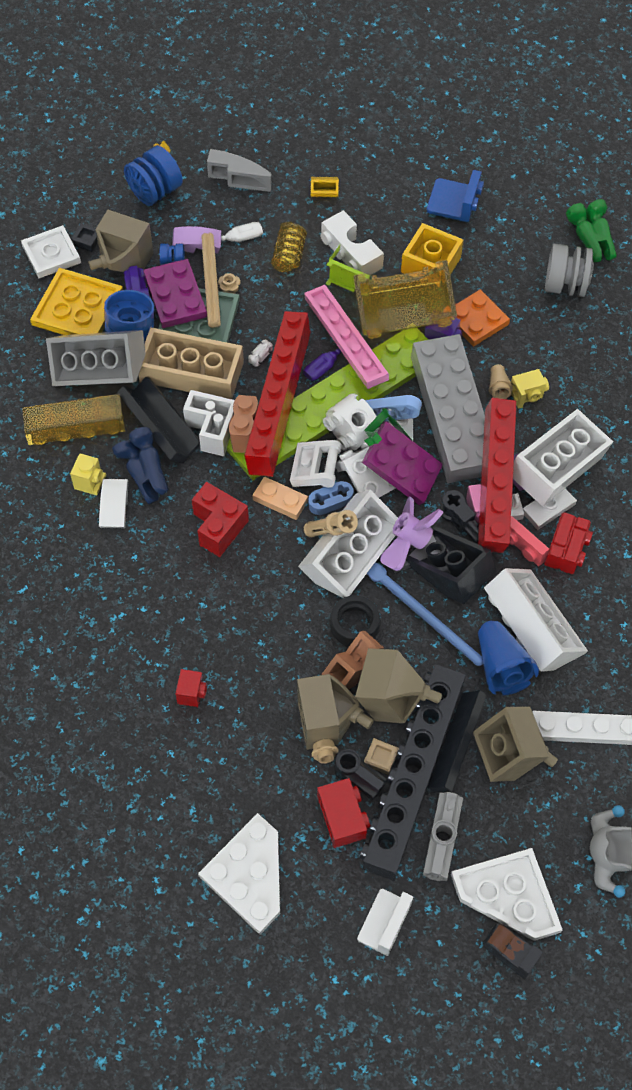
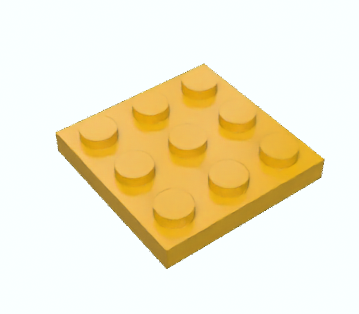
[30,268,123,335]

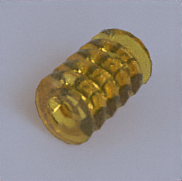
[271,222,307,272]

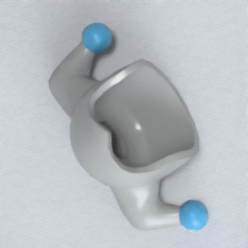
[590,805,632,898]

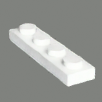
[533,711,632,745]

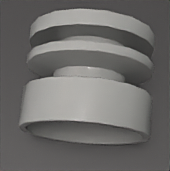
[545,243,594,297]

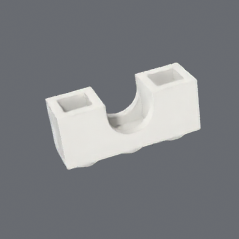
[320,210,384,275]

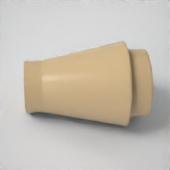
[489,365,513,399]

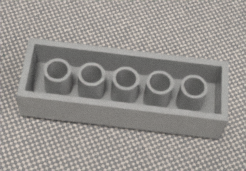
[411,334,485,484]

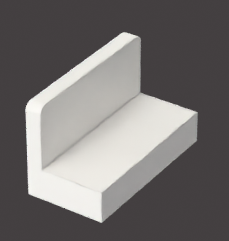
[357,889,413,956]

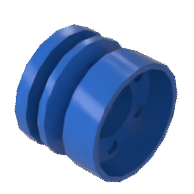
[124,145,183,206]
[104,290,154,344]

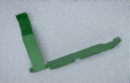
[364,408,413,447]

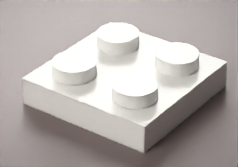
[21,226,81,278]

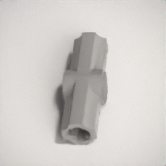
[423,792,463,881]

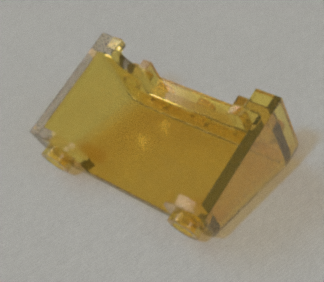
[353,260,457,338]

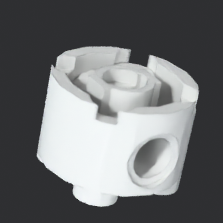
[323,394,380,451]

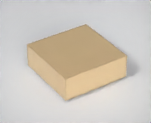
[364,738,399,775]

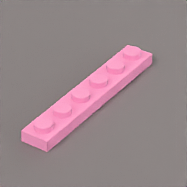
[304,285,389,389]

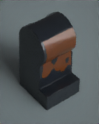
[483,924,543,980]

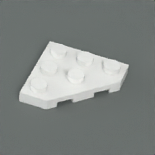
[198,813,280,935]
[451,848,562,941]

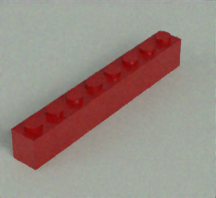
[244,311,311,477]

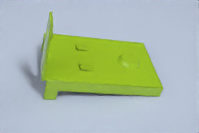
[325,245,370,298]

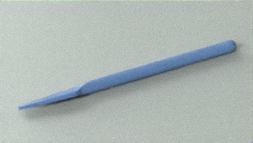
[367,562,483,666]

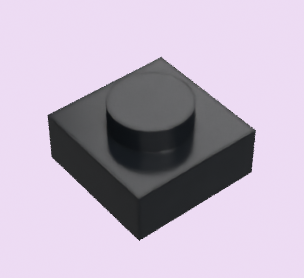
[71,223,98,252]

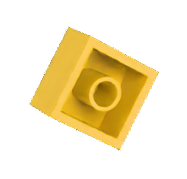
[401,223,464,289]

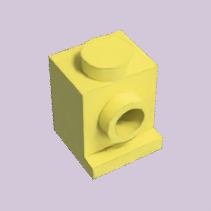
[511,369,549,409]
[70,454,106,495]

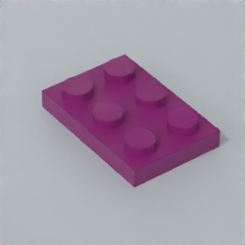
[144,259,207,328]
[362,421,443,505]

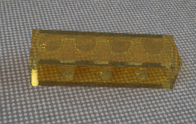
[22,394,125,445]

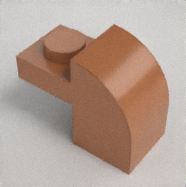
[322,631,384,690]

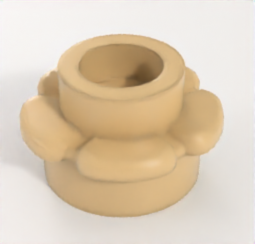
[218,273,240,294]
[312,739,338,763]

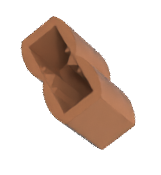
[229,395,258,453]

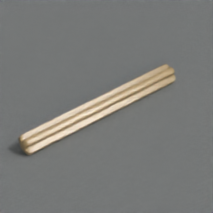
[201,233,221,328]

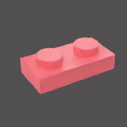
[510,516,549,567]

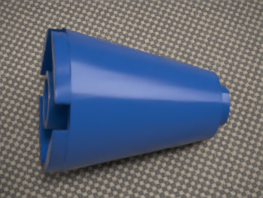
[478,621,539,695]

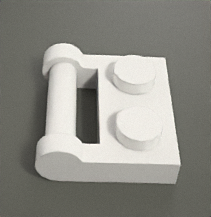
[290,440,342,488]

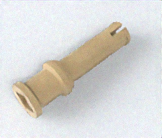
[304,510,358,537]

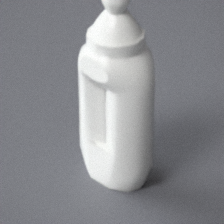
[221,222,263,242]

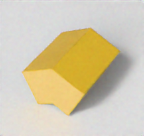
[311,177,339,197]

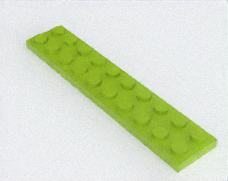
[227,324,428,481]

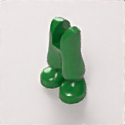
[566,199,617,263]

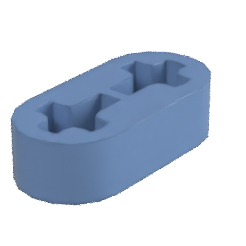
[308,481,354,515]

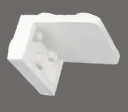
[335,442,395,498]

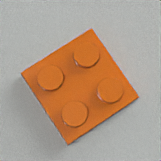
[444,289,510,347]

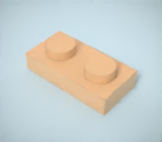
[252,477,308,520]

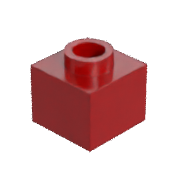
[175,669,207,707]

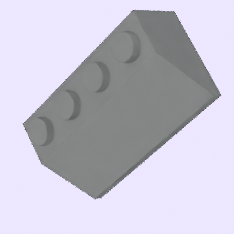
[46,330,146,386]

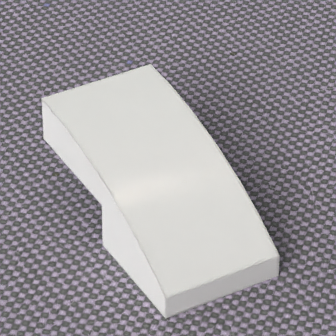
[99,479,128,528]

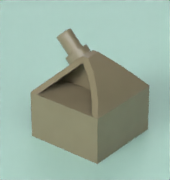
[88,210,153,272]
[355,649,442,723]
[297,674,374,750]
[473,707,558,782]

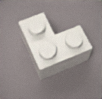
[183,390,235,456]

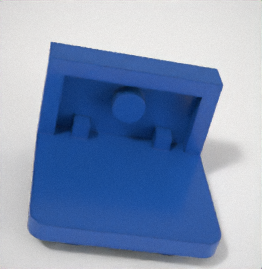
[427,170,484,222]

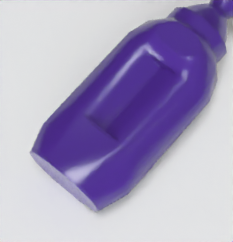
[303,349,341,381]

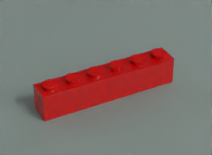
[478,398,516,553]

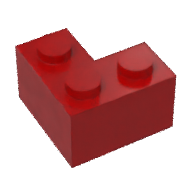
[192,482,249,557]

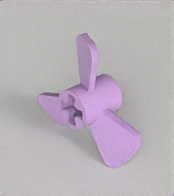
[380,496,443,571]

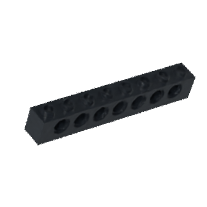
[360,664,466,881]

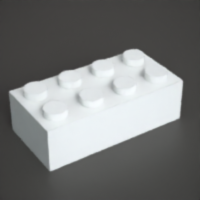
[513,409,613,507]

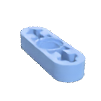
[365,395,422,421]

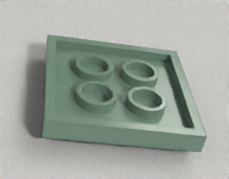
[159,288,240,343]

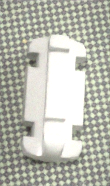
[248,340,273,367]

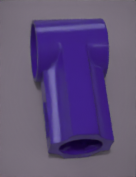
[124,266,149,296]

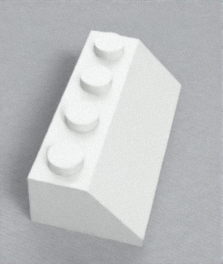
[298,489,398,598]
[484,568,588,671]

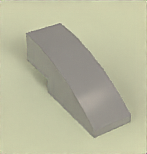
[207,149,272,192]

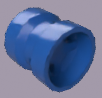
[160,243,185,265]

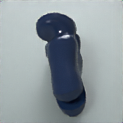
[112,427,169,504]

